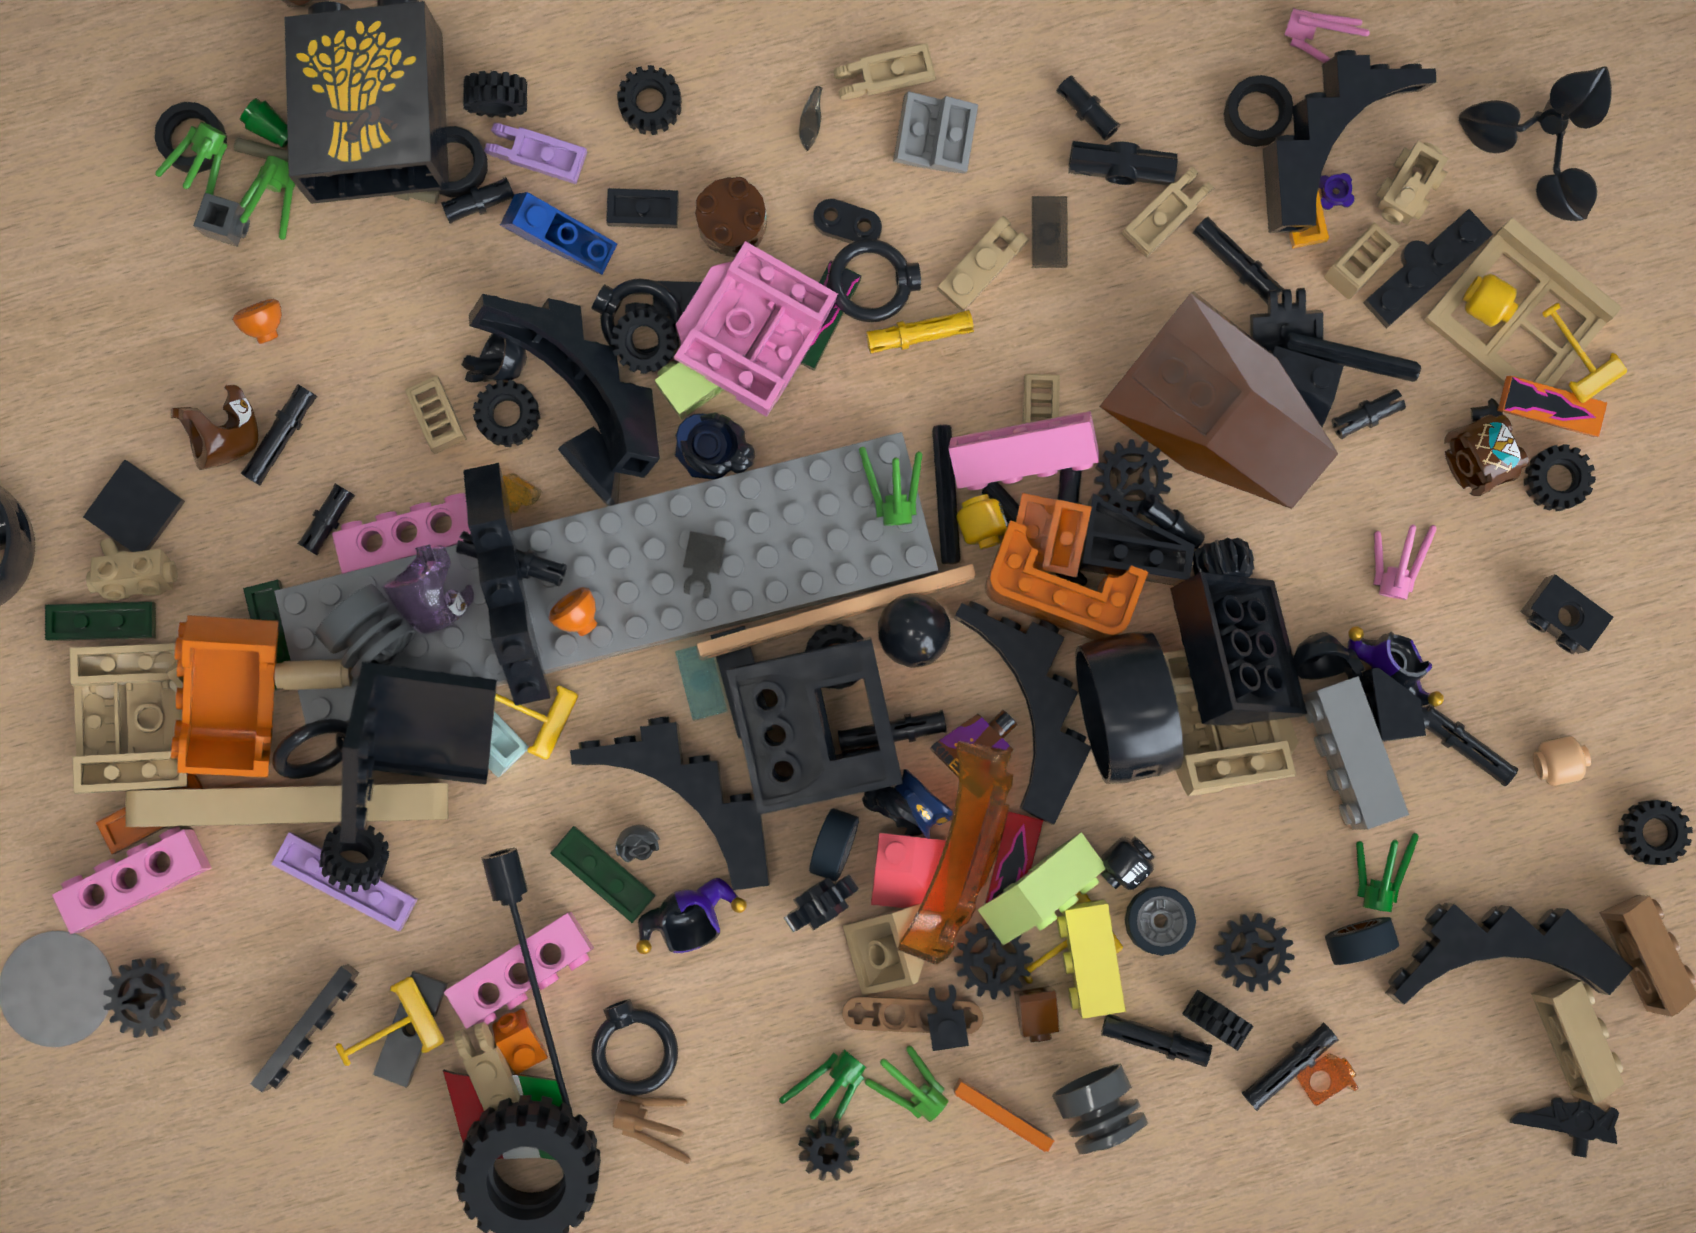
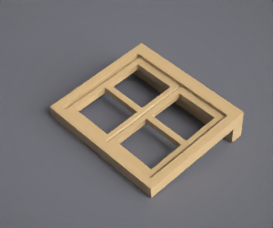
[1424,218,1622,387]

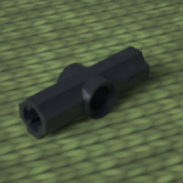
[1068,141,1178,185]

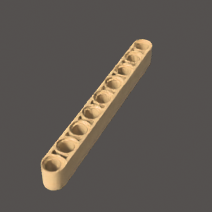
[126,783,448,827]

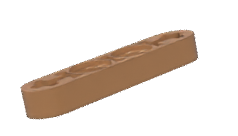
[842,996,983,1034]

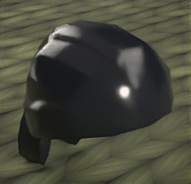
[462,333,527,383]
[1293,632,1365,682]

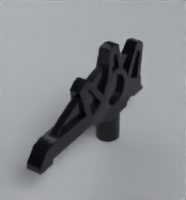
[1509,1098,1619,1158]

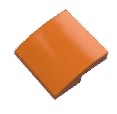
[1016,493,1092,577]

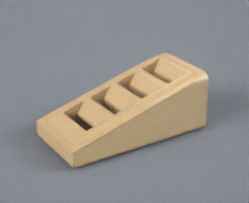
[1324,222,1400,299]
[1023,374,1060,424]
[405,375,467,454]

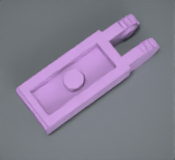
[484,123,587,184]

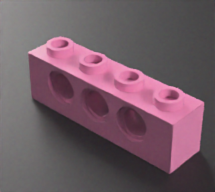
[332,493,471,574]
[52,826,211,934]
[444,912,594,1029]

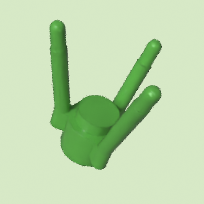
[155,122,228,195]
[240,156,295,240]
[859,447,922,526]
[865,1046,949,1122]

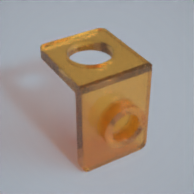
[1296,1053,1359,1106]

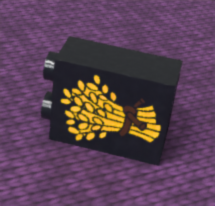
[285,0,449,204]

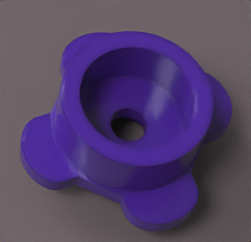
[1318,173,1355,210]

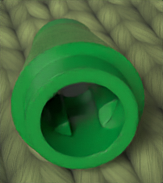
[240,98,288,148]

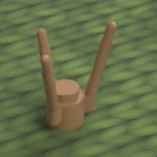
[613,1095,691,1164]

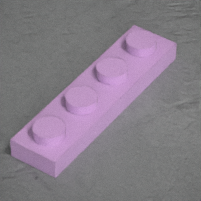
[271,832,418,931]

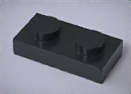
[606,188,679,228]

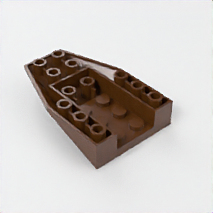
[1099,291,1338,509]

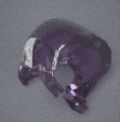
[382,545,474,634]

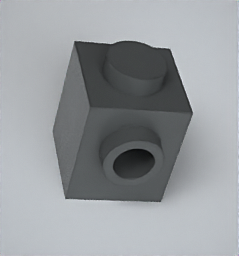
[193,193,250,247]

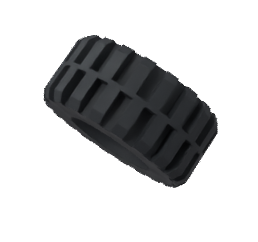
[455,1095,601,1233]

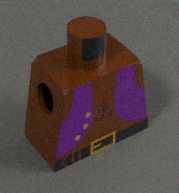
[930,709,1018,797]

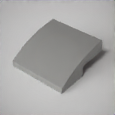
[893,91,978,173]

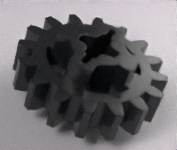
[1094,439,1172,517]
[784,875,858,932]
[1214,913,1295,992]
[954,922,1033,1000]
[103,958,186,1038]

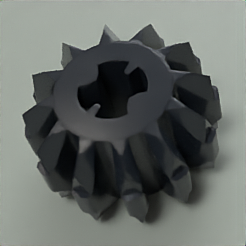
[1192,537,1255,577]
[798,1118,860,1181]

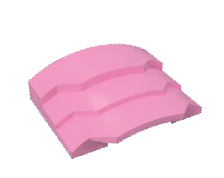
[674,241,838,417]

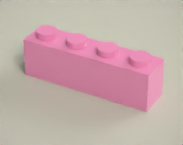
[948,411,1099,490]

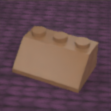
[1599,895,1696,1017]

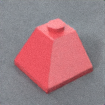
[871,833,950,913]

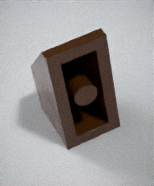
[1014,986,1059,1042]

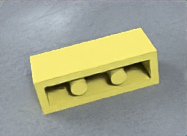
[1057,899,1126,1019]

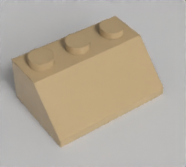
[1531,978,1624,1104]

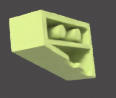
[978,832,1106,945]

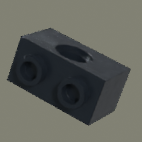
[1520,574,1614,654]

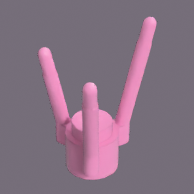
[1284,8,1370,63]
[1373,525,1436,600]

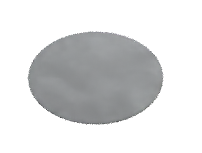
[0,931,114,1047]

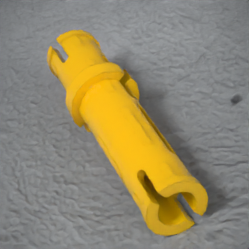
[866,310,974,354]

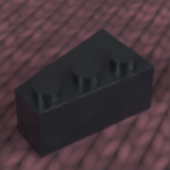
[1079,493,1195,586]

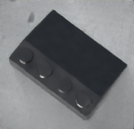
[1170,572,1307,726]

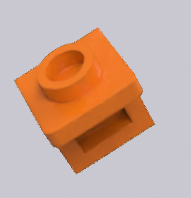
[492,1009,548,1074]

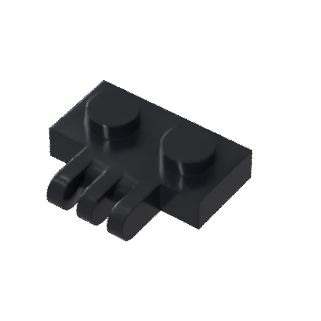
[1250,288,1323,351]

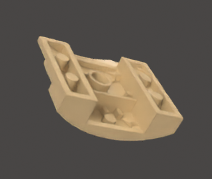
[69,643,188,794]
[1163,650,1299,796]

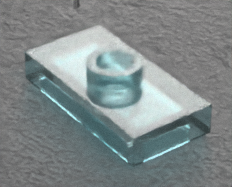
[675,646,728,721]

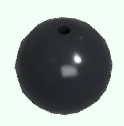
[878,593,950,668]

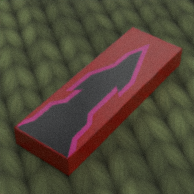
[985,811,1043,904]

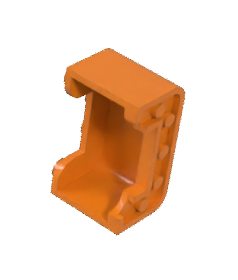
[985,520,1148,640]
[171,615,279,777]

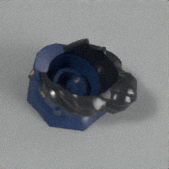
[675,413,755,480]
[862,769,953,839]

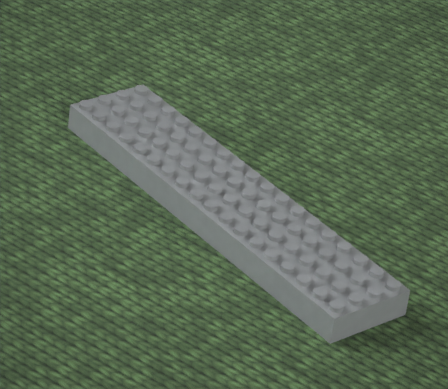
[274,432,938,724]

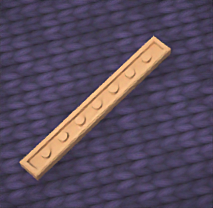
[696,564,976,660]

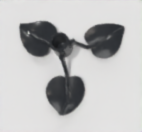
[1459,66,1612,221]

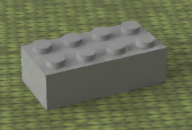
[1303,677,1409,830]

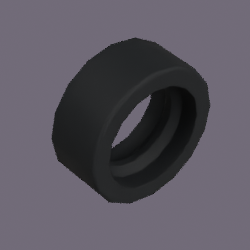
[1223,75,1293,147]
[154,102,227,173]
[437,126,488,198]

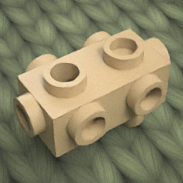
[1376,141,1449,225]
[86,538,178,600]

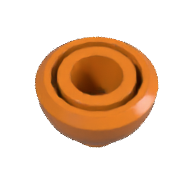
[232,299,282,344]
[548,587,597,636]

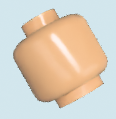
[1533,736,1591,786]

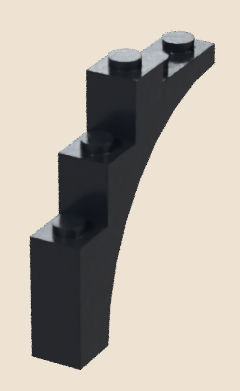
[1263,50,1437,233]
[469,294,660,478]
[463,463,550,706]
[954,601,1092,825]
[570,717,770,890]
[1385,903,1634,1005]

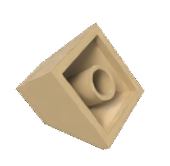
[843,904,931,996]

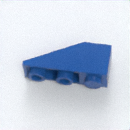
[500,192,617,275]

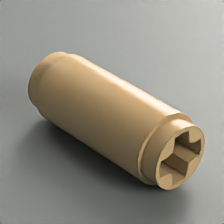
[274,659,353,690]

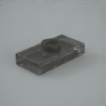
[1031,196,1068,268]

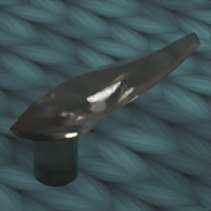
[799,86,822,152]

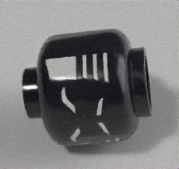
[1101,836,1155,890]

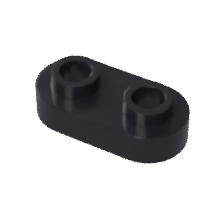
[813,199,882,243]

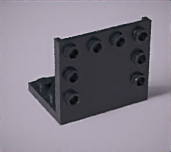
[340,662,497,844]

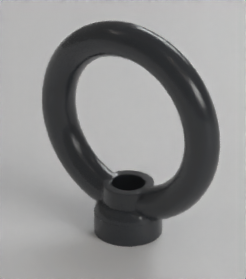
[828,239,921,322]
[592,278,683,353]
[272,719,348,779]
[591,999,678,1096]

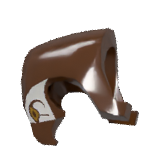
[171,385,258,470]

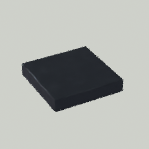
[83,460,185,552]

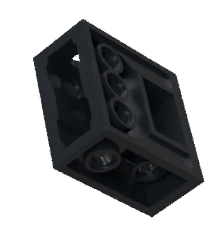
[727,637,903,815]

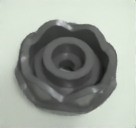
[615,825,660,862]

